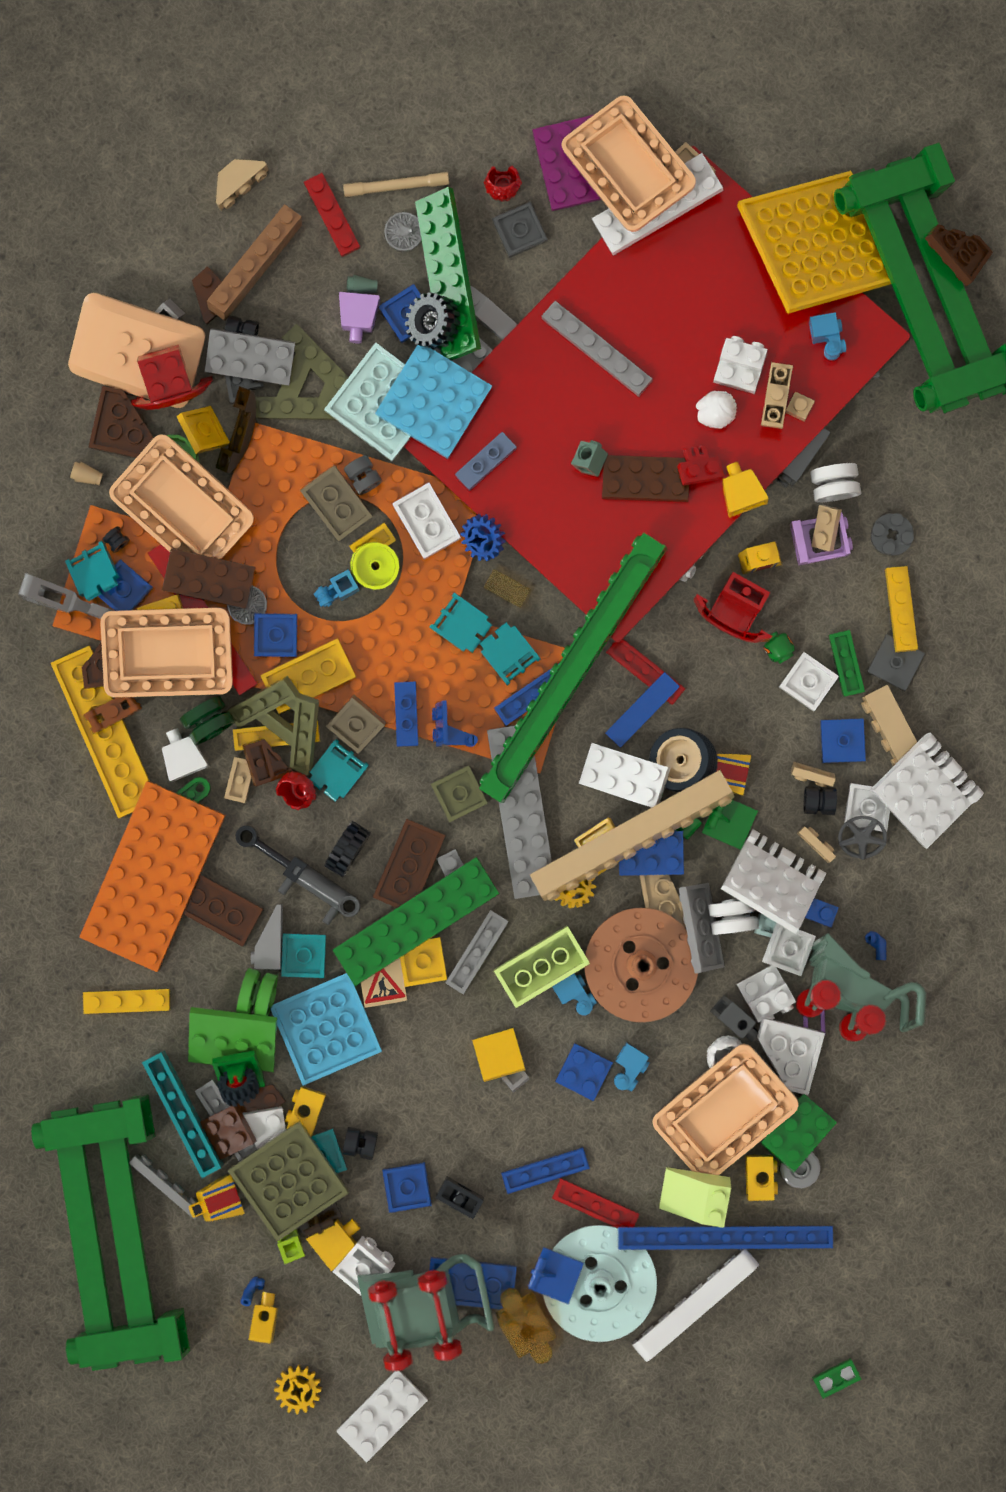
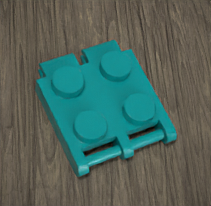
[65,541,119,601]
[429,593,492,653]
[480,622,541,685]
[310,739,369,802]

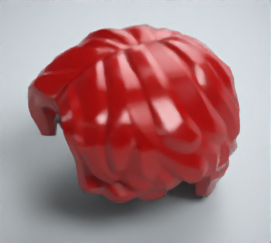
[484,166,522,202]
[276,771,316,810]

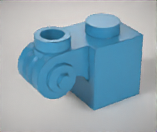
[809,312,846,360]
[314,569,360,607]
[552,974,597,1015]
[614,1042,650,1092]

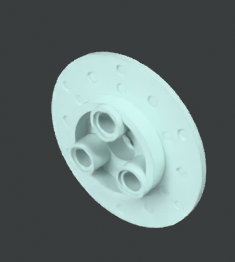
[543,1225,657,1342]

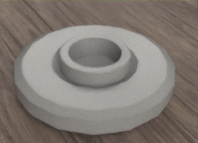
[384,212,422,252]
[227,585,267,625]
[780,1152,820,1188]

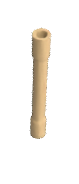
[343,172,449,197]

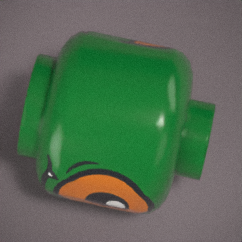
[763,631,795,664]

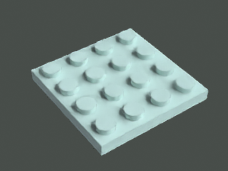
[324,343,411,462]

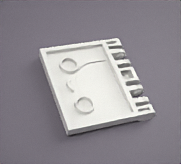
[871,733,984,849]
[721,829,826,934]

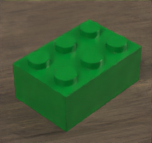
[761,1094,837,1173]

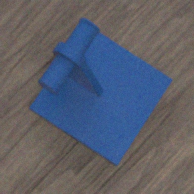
[432,701,478,747]
[528,1247,584,1305]

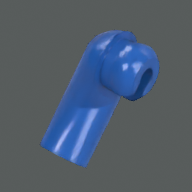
[865,931,887,960]
[240,1276,265,1306]

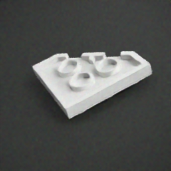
[757,1017,825,1095]

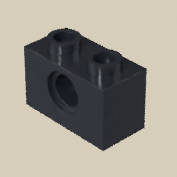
[435,1176,484,1219]

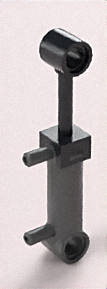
[236,826,361,925]

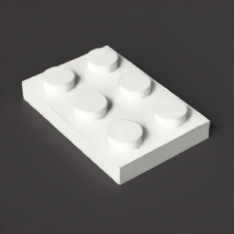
[392,483,461,560]

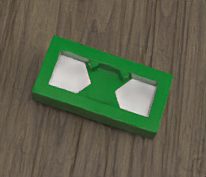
[812,1358,862,1399]

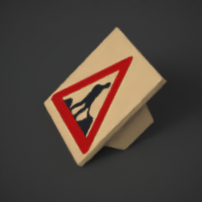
[361,958,407,1008]

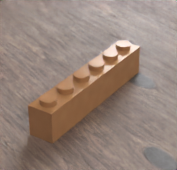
[207,204,302,321]

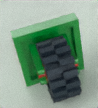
[212,1050,265,1107]

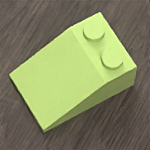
[659,1167,731,1228]

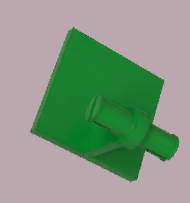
[702,799,758,850]

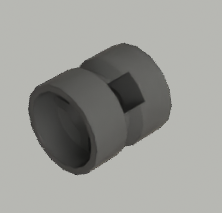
[344,455,382,495]

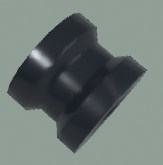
[102,526,130,553]

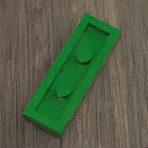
[828,630,865,697]

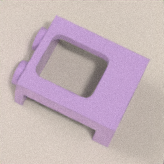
[790,512,853,566]

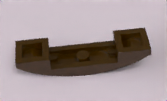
[215,386,256,473]

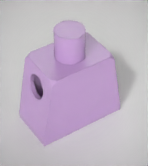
[339,292,380,343]

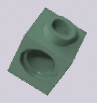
[571,440,608,477]

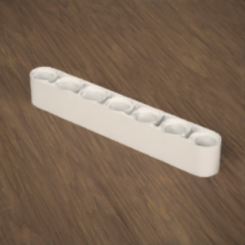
[632,1249,759,1362]

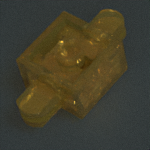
[495,1288,557,1364]

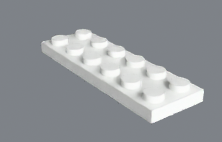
[592,153,724,256]

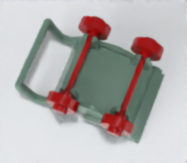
[796,933,926,1042]
[357,1254,494,1371]

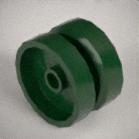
[180,696,235,746]

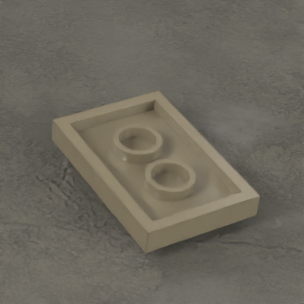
[300,465,373,542]

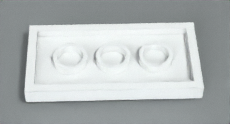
[579,743,671,808]
[336,1371,428,1462]

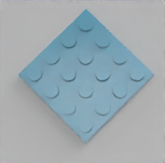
[375,345,492,459]
[270,973,382,1085]

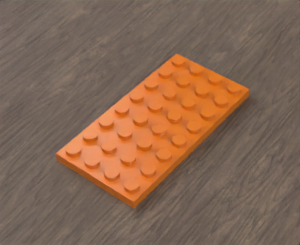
[79,781,226,972]

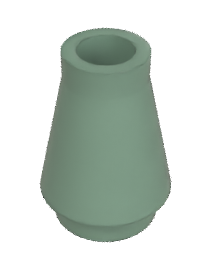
[346,274,377,294]

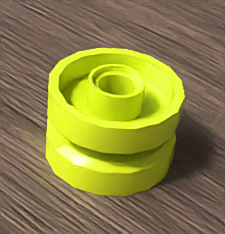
[350,542,399,590]

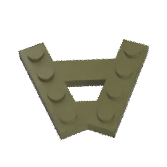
[255,323,349,420]
[226,676,319,775]

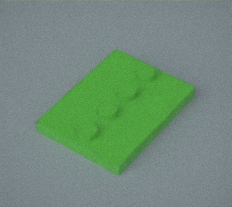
[188,1007,277,1072]

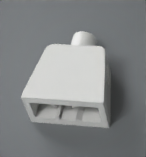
[162,728,210,782]

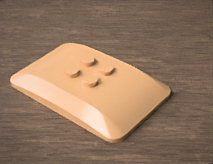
[562,96,696,232]
[68,293,206,408]
[109,434,254,559]
[100,608,233,697]
[653,1044,798,1175]

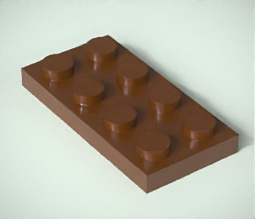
[602,455,689,502]
[162,548,256,609]
[373,819,446,908]
[183,874,264,947]

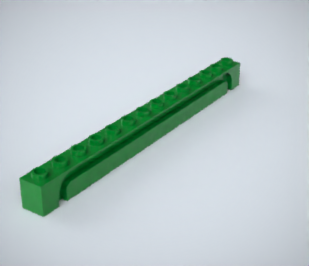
[479,532,667,803]

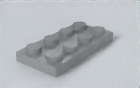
[205,328,295,385]
[679,883,725,973]

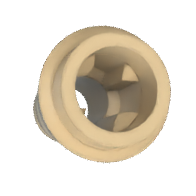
[70,462,103,485]

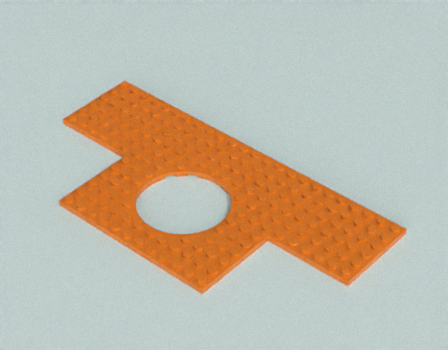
[52,423,565,774]

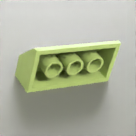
[493,925,590,1008]

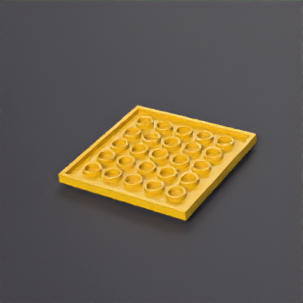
[737,171,891,314]

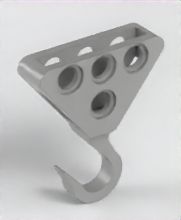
[18,573,113,619]

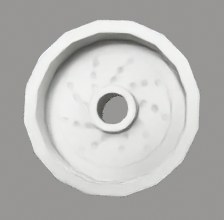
[810,463,861,503]
[708,899,759,935]

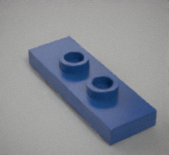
[394,682,418,747]

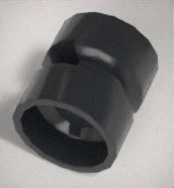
[224,316,259,336]
[803,786,837,816]
[343,1127,378,1160]

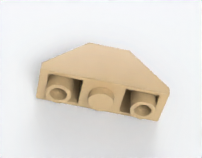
[216,159,268,211]
[761,362,793,429]

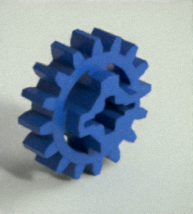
[460,514,506,561]

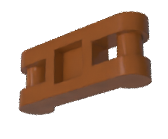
[83,697,142,734]

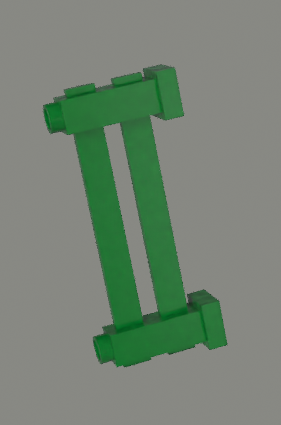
[834,142,1006,414]
[31,1094,190,1371]

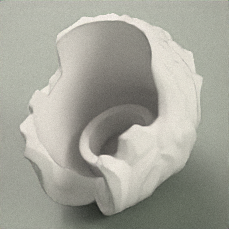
[696,391,737,429]
[707,1035,742,1068]

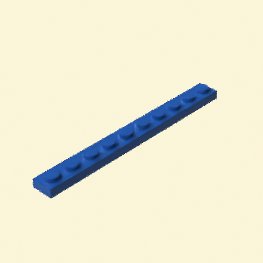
[617,1226,833,1250]

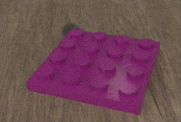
[532,115,601,211]

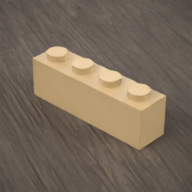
[861,685,917,766]

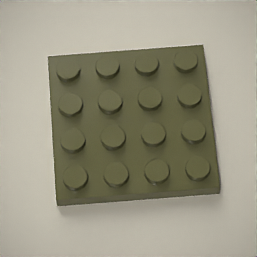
[228,1120,349,1241]

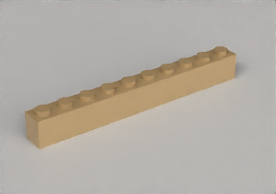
[530,770,734,901]

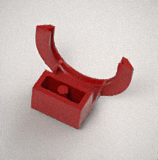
[131,345,213,410]
[694,572,772,643]

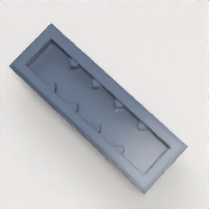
[455,432,517,491]

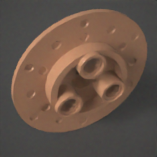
[585,908,698,1022]

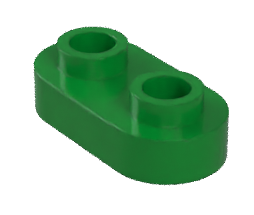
[176,777,211,803]

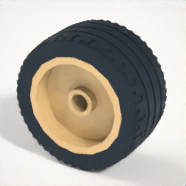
[649,728,718,793]

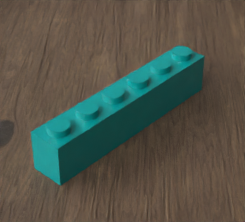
[142,1051,224,1178]

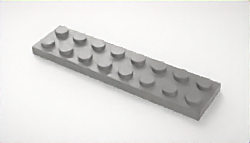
[487,725,552,899]

